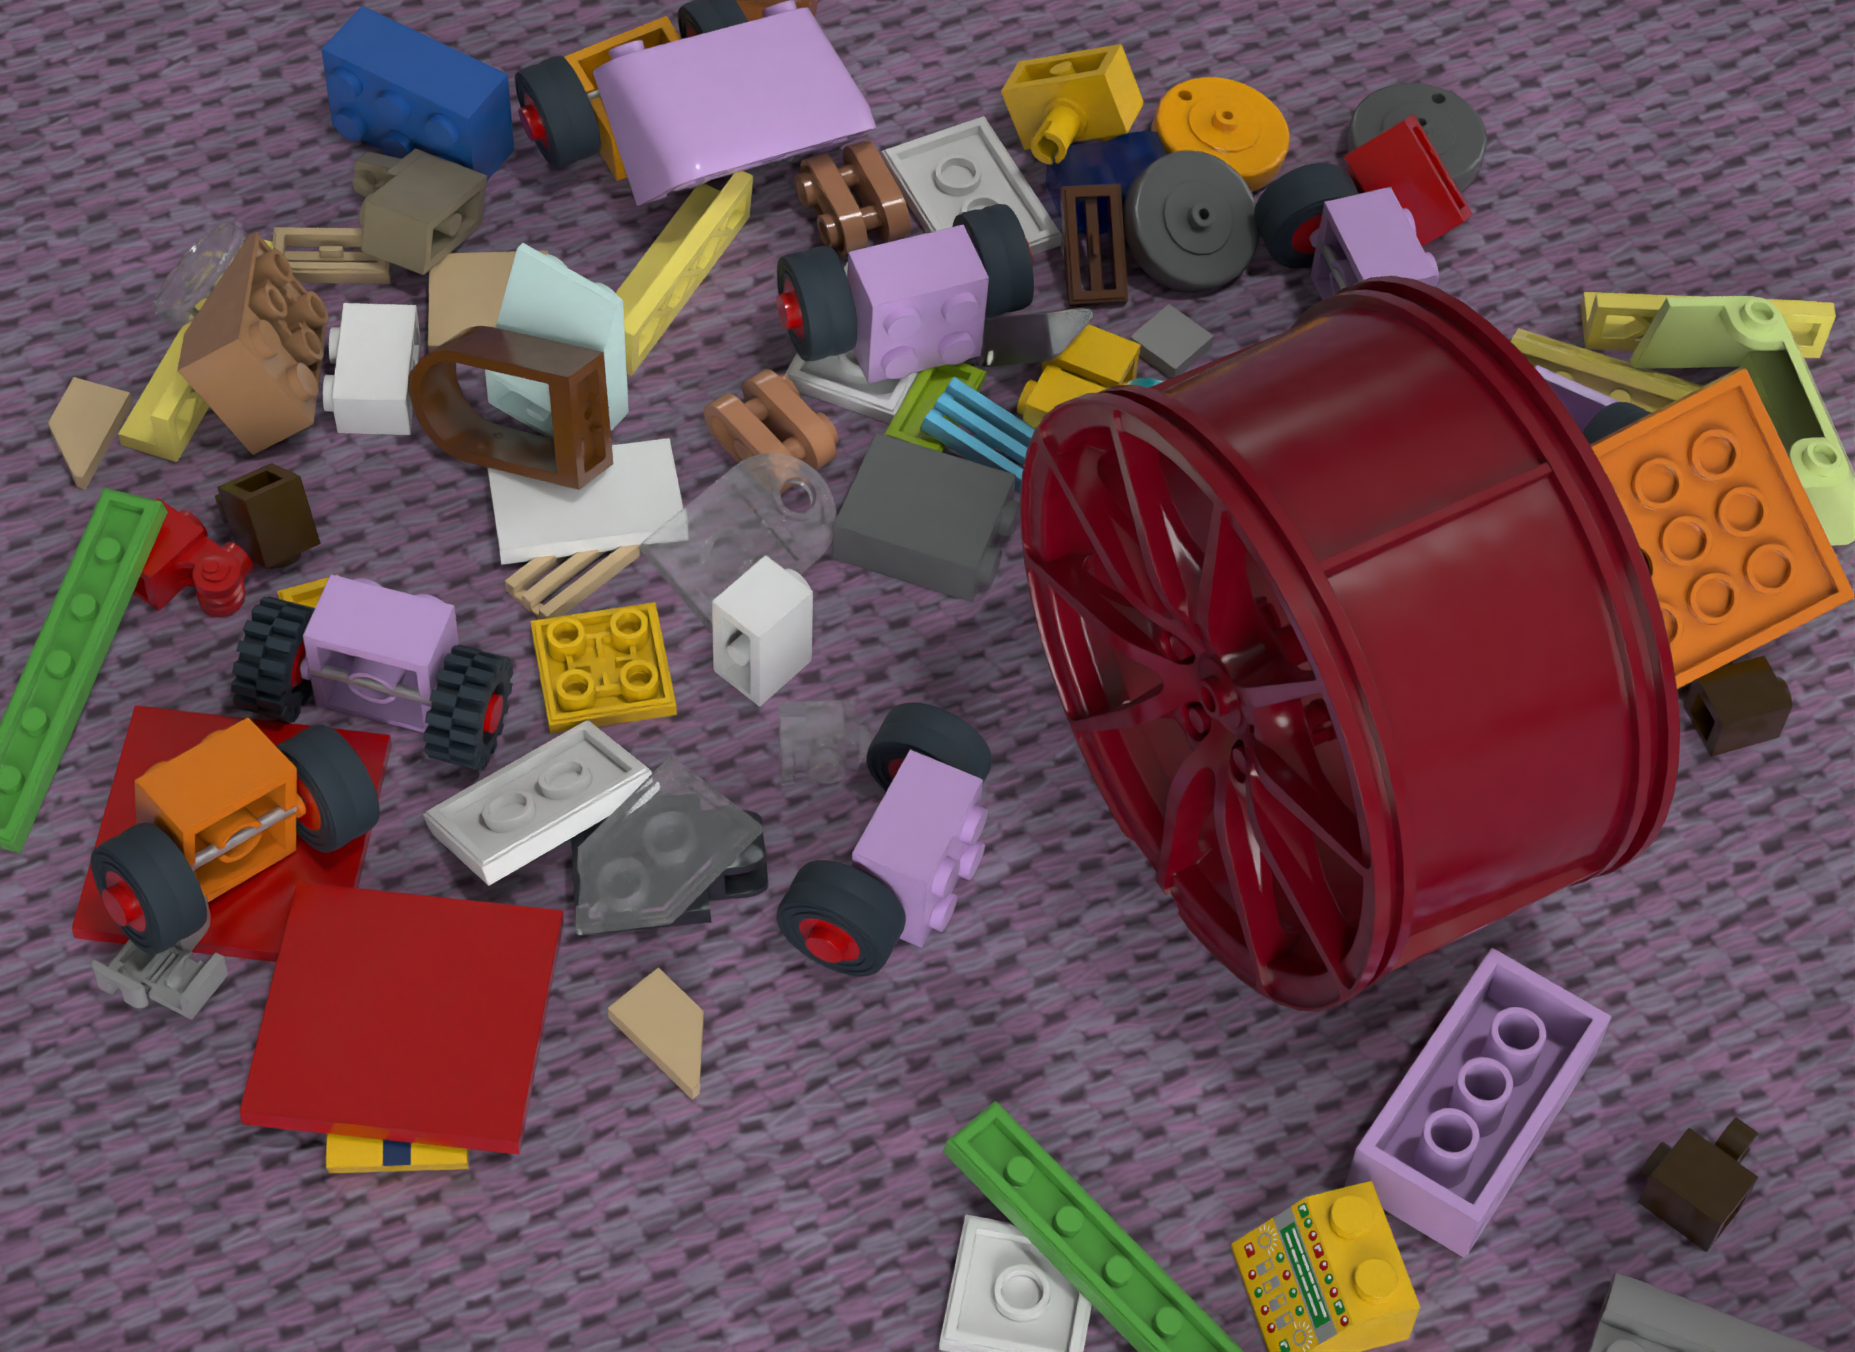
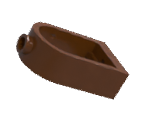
[408,326,614,490]

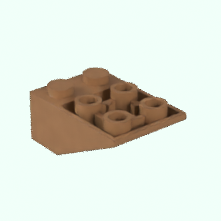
[177,232,328,455]

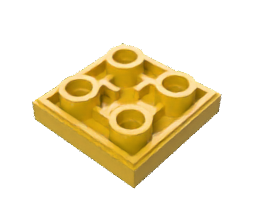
[530,602,677,734]

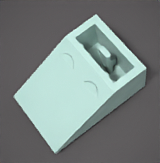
[485,243,629,439]

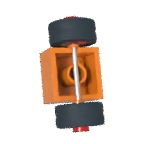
[91,717,380,954]

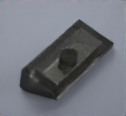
[974,307,1093,368]

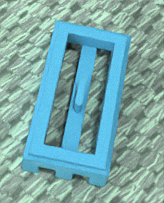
[920,377,1035,493]

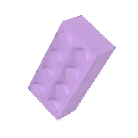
[1345,948,1612,1258]

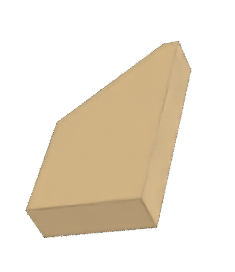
[608,967,704,1100]

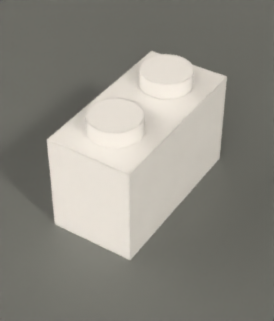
[323,303,421,435]
[712,555,813,707]

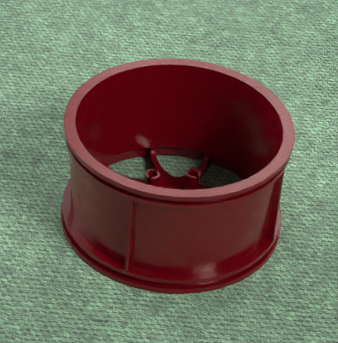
[1020,276,1680,1012]

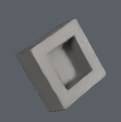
[1130,304,1214,379]

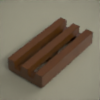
[1060,183,1128,306]

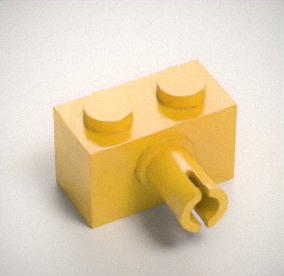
[1001,44,1144,165]

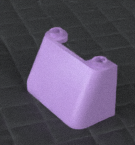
[592,0,877,206]

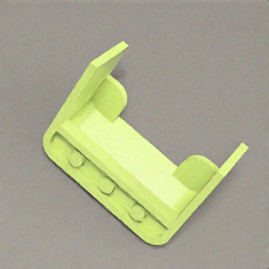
[1630,296,1855,546]

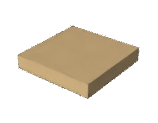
[428,251,548,353]

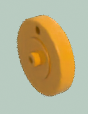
[1151,77,1290,192]

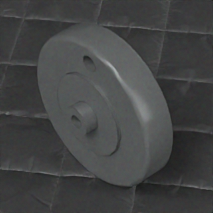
[1347,83,1487,192]
[1123,150,1260,293]

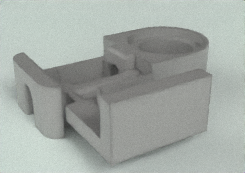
[92,896,228,1020]

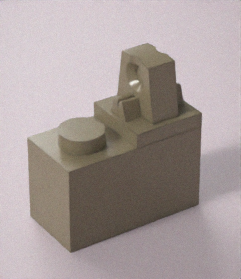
[353,148,487,275]

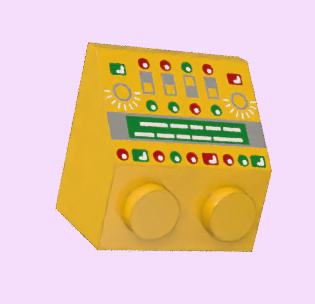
[1230,1181,1420,1352]

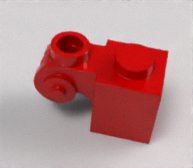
[133,498,254,617]

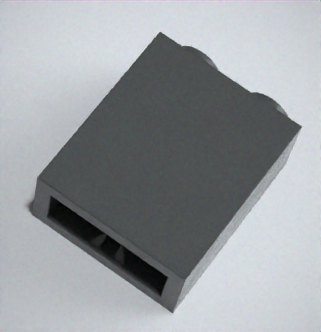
[832,432,1020,602]

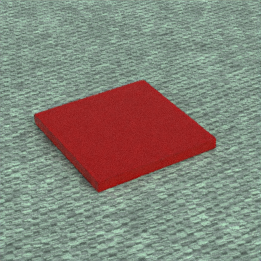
[71,705,392,962]
[239,882,564,1155]

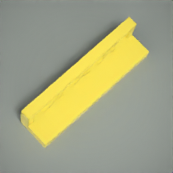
[615,171,753,376]
[118,239,273,462]
[1581,292,1836,358]
[1511,328,1703,412]

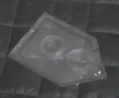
[576,756,764,935]

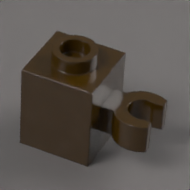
[215,463,321,569]
[1683,656,1793,757]
[1638,1117,1759,1252]

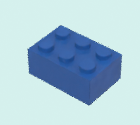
[321,6,514,181]

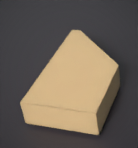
[48,377,133,490]

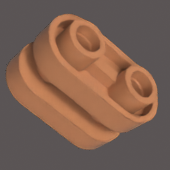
[794,139,911,257]
[704,369,839,497]

